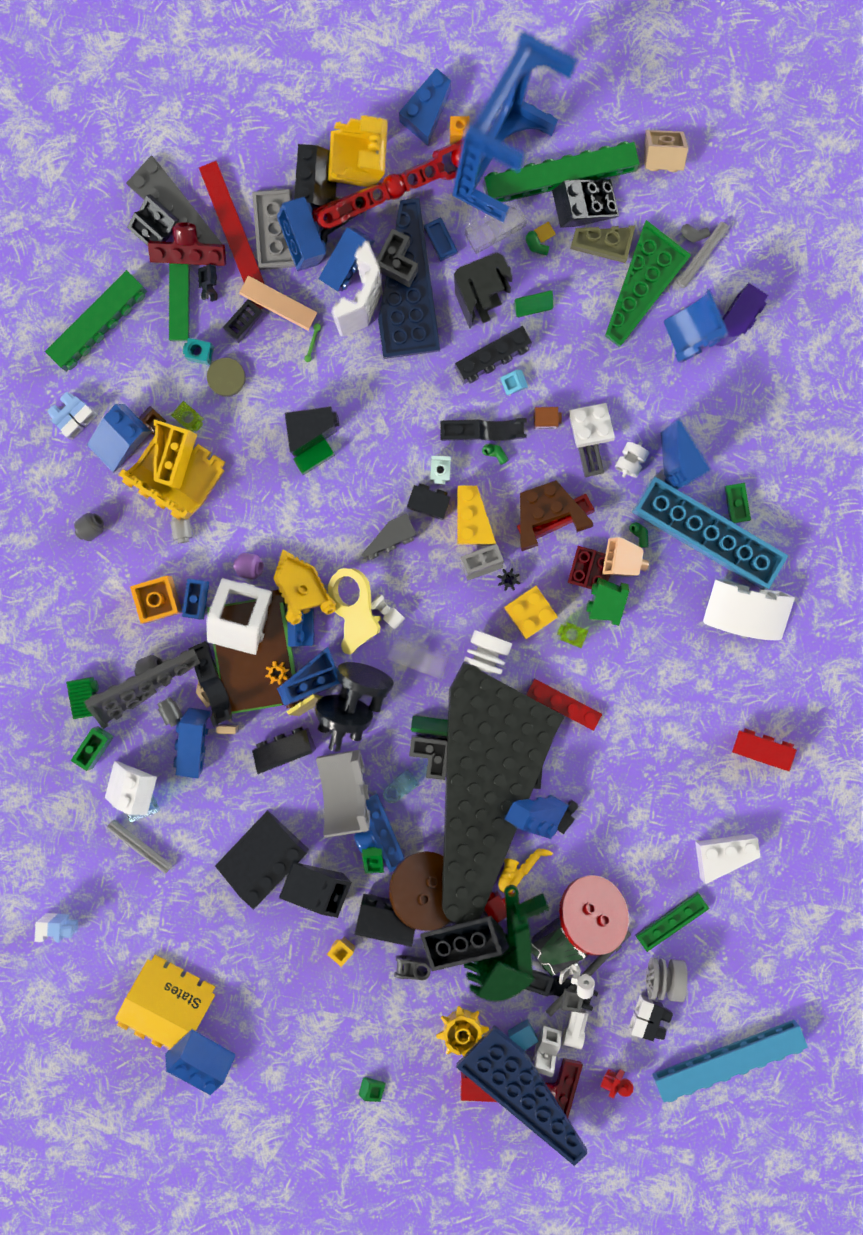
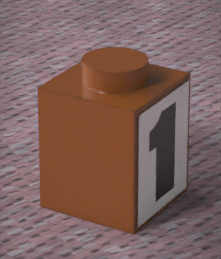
[533,407,562,430]

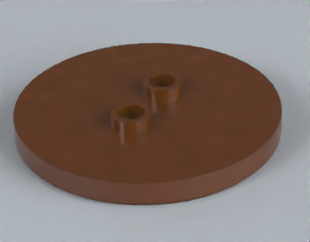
[389,851,451,931]

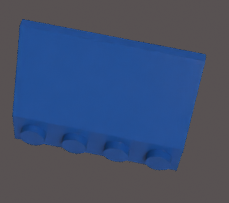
[661,418,711,489]

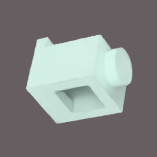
[430,456,451,485]

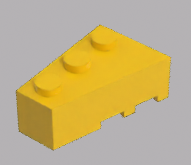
[154,419,197,489]

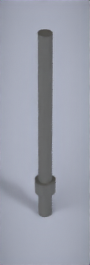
[546,930,631,1017]

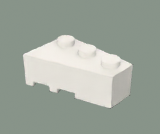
[695,834,760,884]

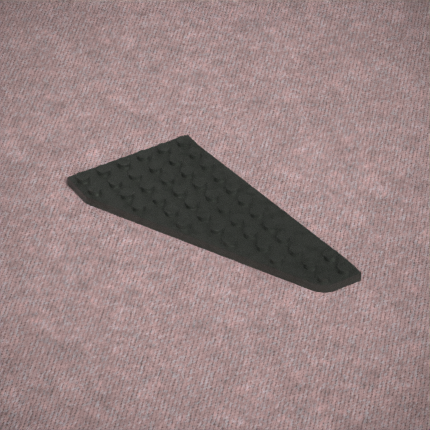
[442,662,565,924]

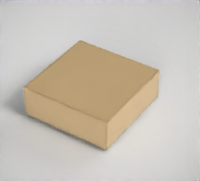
[216,724,239,734]

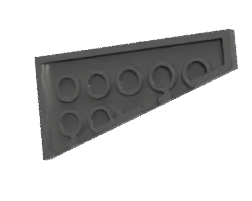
[84,649,200,729]

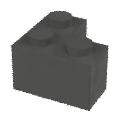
[376,229,418,288]
[409,735,447,780]

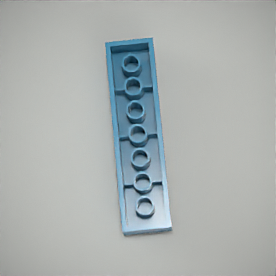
[632,477,788,590]

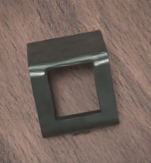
[454,253,513,329]

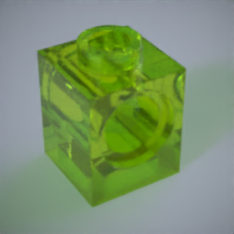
[171,401,204,432]
[557,622,589,648]

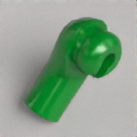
[526,231,550,256]
[482,444,509,465]
[629,522,649,548]

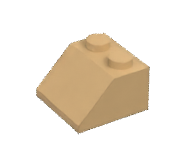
[644,130,688,172]

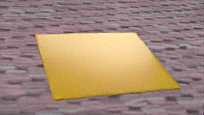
[534,221,556,243]

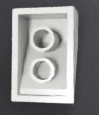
[105,761,157,815]

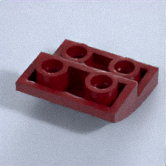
[568,546,610,589]

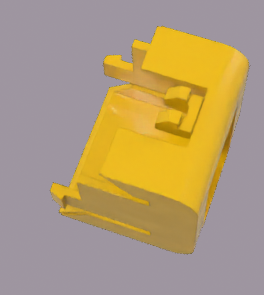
[328,115,388,187]

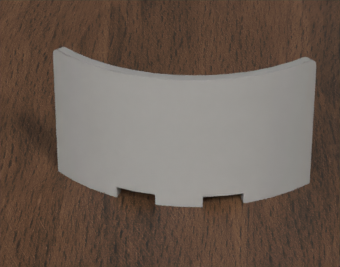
[316,750,370,838]

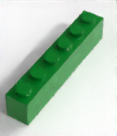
[44,270,147,372]

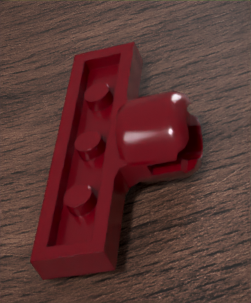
[148,222,227,266]
[545,1058,583,1118]

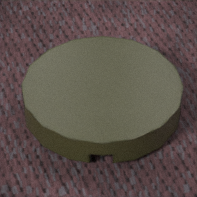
[207,358,246,397]

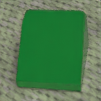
[359,1077,386,1102]

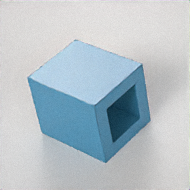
[508,1019,539,1050]

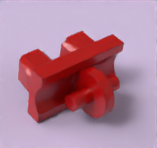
[600,1069,634,1099]

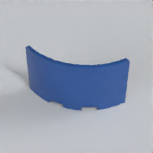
[664,289,728,363]

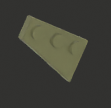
[570,225,636,263]

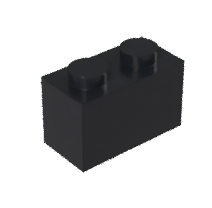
[407,483,451,520]

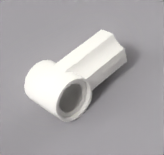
[562,1009,589,1050]

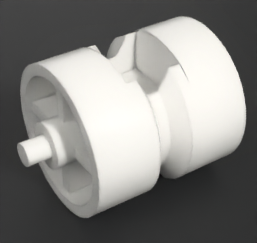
[615,442,649,478]

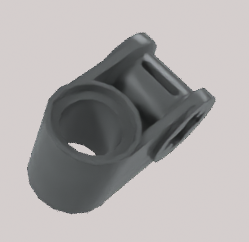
[394,955,431,980]

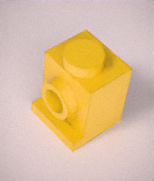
[327,937,355,967]

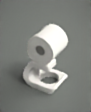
[371,594,406,629]
[559,963,595,999]

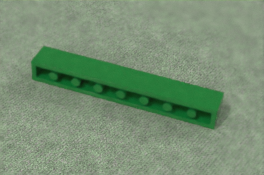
[483,141,640,203]

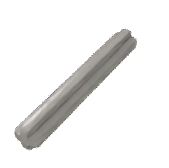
[677,222,729,288]
[107,820,172,874]

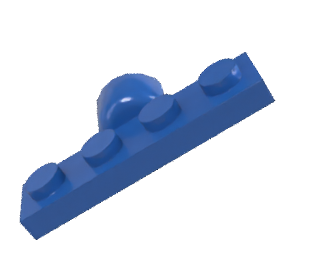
[354,793,405,872]

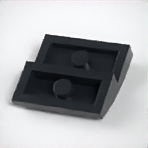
[127,194,179,246]

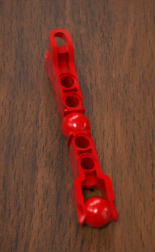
[312,138,464,228]

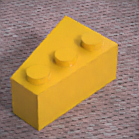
[457,486,496,545]

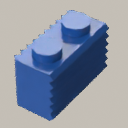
[181,579,209,619]

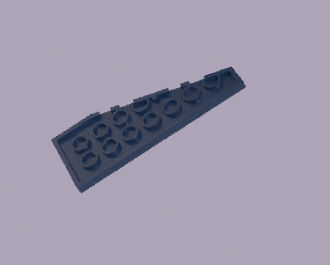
[378,198,440,359]
[456,1025,587,1166]

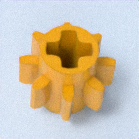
[265,661,290,685]

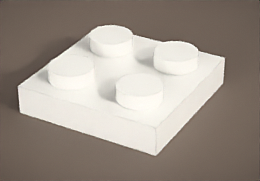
[568,403,615,448]

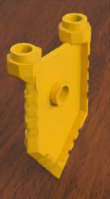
[273,550,336,625]

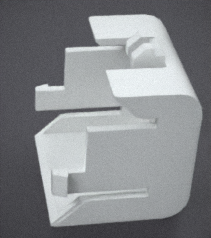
[207,578,272,655]

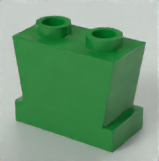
[586,577,630,626]

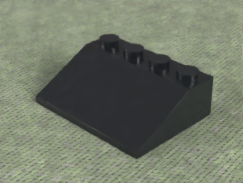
[215,810,309,910]

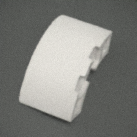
[703,579,795,640]

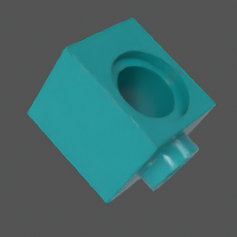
[183,338,214,365]

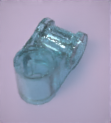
[383,769,420,803]

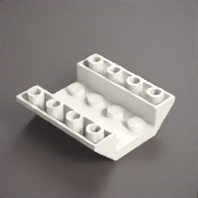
[332,242,383,337]

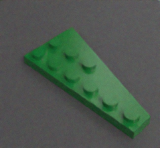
[605,220,691,348]

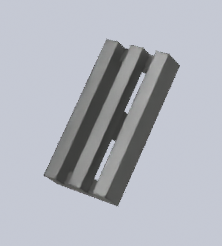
[578,444,604,478]

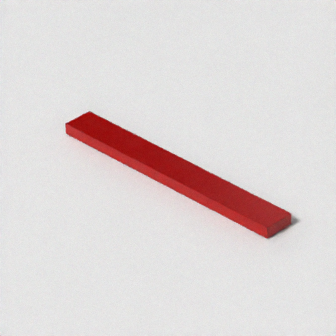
[198,161,265,309]

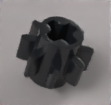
[497,568,520,591]

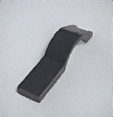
[440,418,527,441]
[188,641,232,727]
[526,970,598,1011]

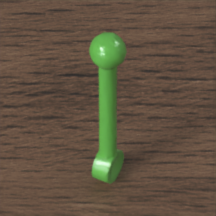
[304,323,321,362]

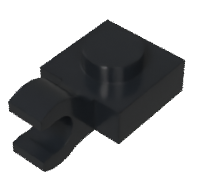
[198,264,218,302]
[557,799,578,835]

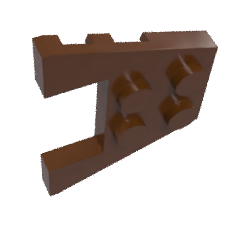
[520,480,593,551]

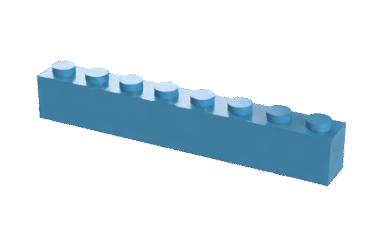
[652,1020,808,1103]

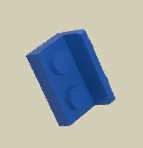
[287,608,315,647]

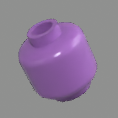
[233,553,264,579]

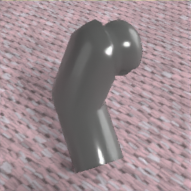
[681,224,710,242]

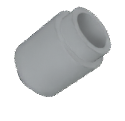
[170,516,192,544]

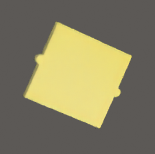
[286,694,324,716]

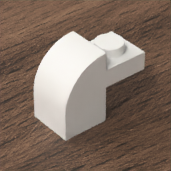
[533,1026,562,1077]

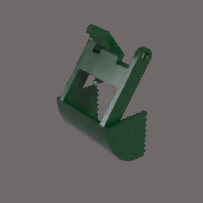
[463,885,550,1002]

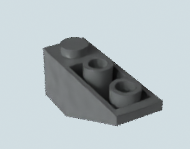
[362,514,416,560]

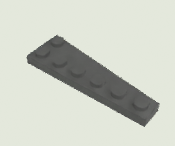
[126,155,222,244]

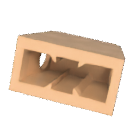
[602,537,649,576]

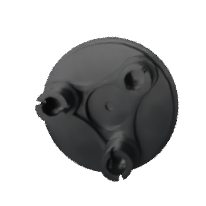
[337,662,394,714]
[315,695,373,752]

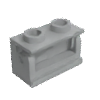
[461,544,504,581]

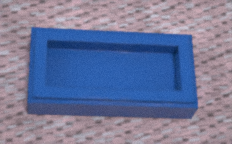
[424,217,458,262]

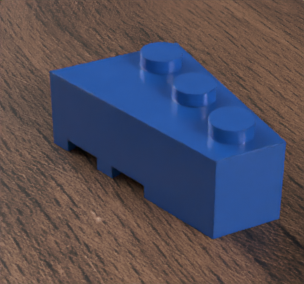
[399,68,451,146]
[173,708,211,779]
[505,795,569,839]

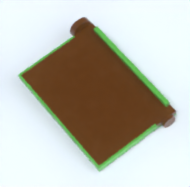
[207,590,301,714]

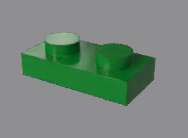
[724,483,751,523]
[362,847,384,874]

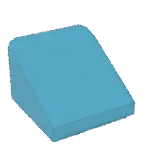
[500,370,528,395]

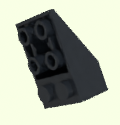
[552,179,619,228]
[279,862,352,918]

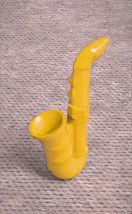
[498,848,553,893]

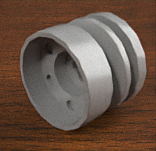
[646,958,688,1002]

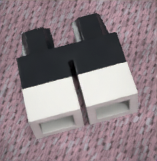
[628,994,673,1041]

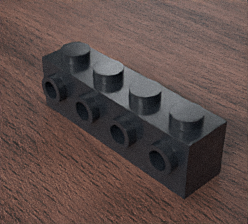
[455,325,532,384]

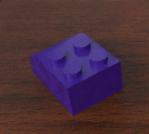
[716,283,768,346]

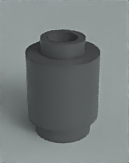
[157,697,183,727]

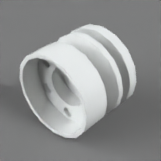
[464,630,512,674]

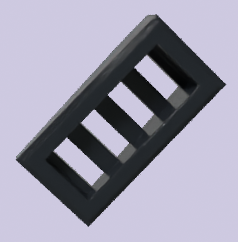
[223,299,263,343]

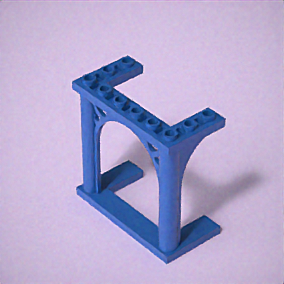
[452,31,578,223]

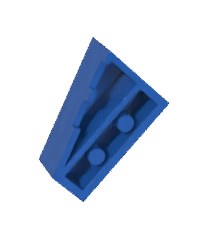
[318,227,375,292]
[277,647,341,706]

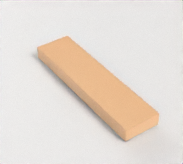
[239,276,318,331]

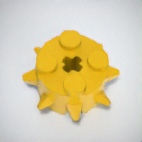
[436,1006,489,1056]

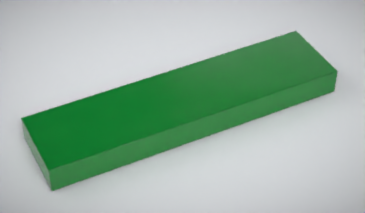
[169,263,190,341]
[635,892,710,952]

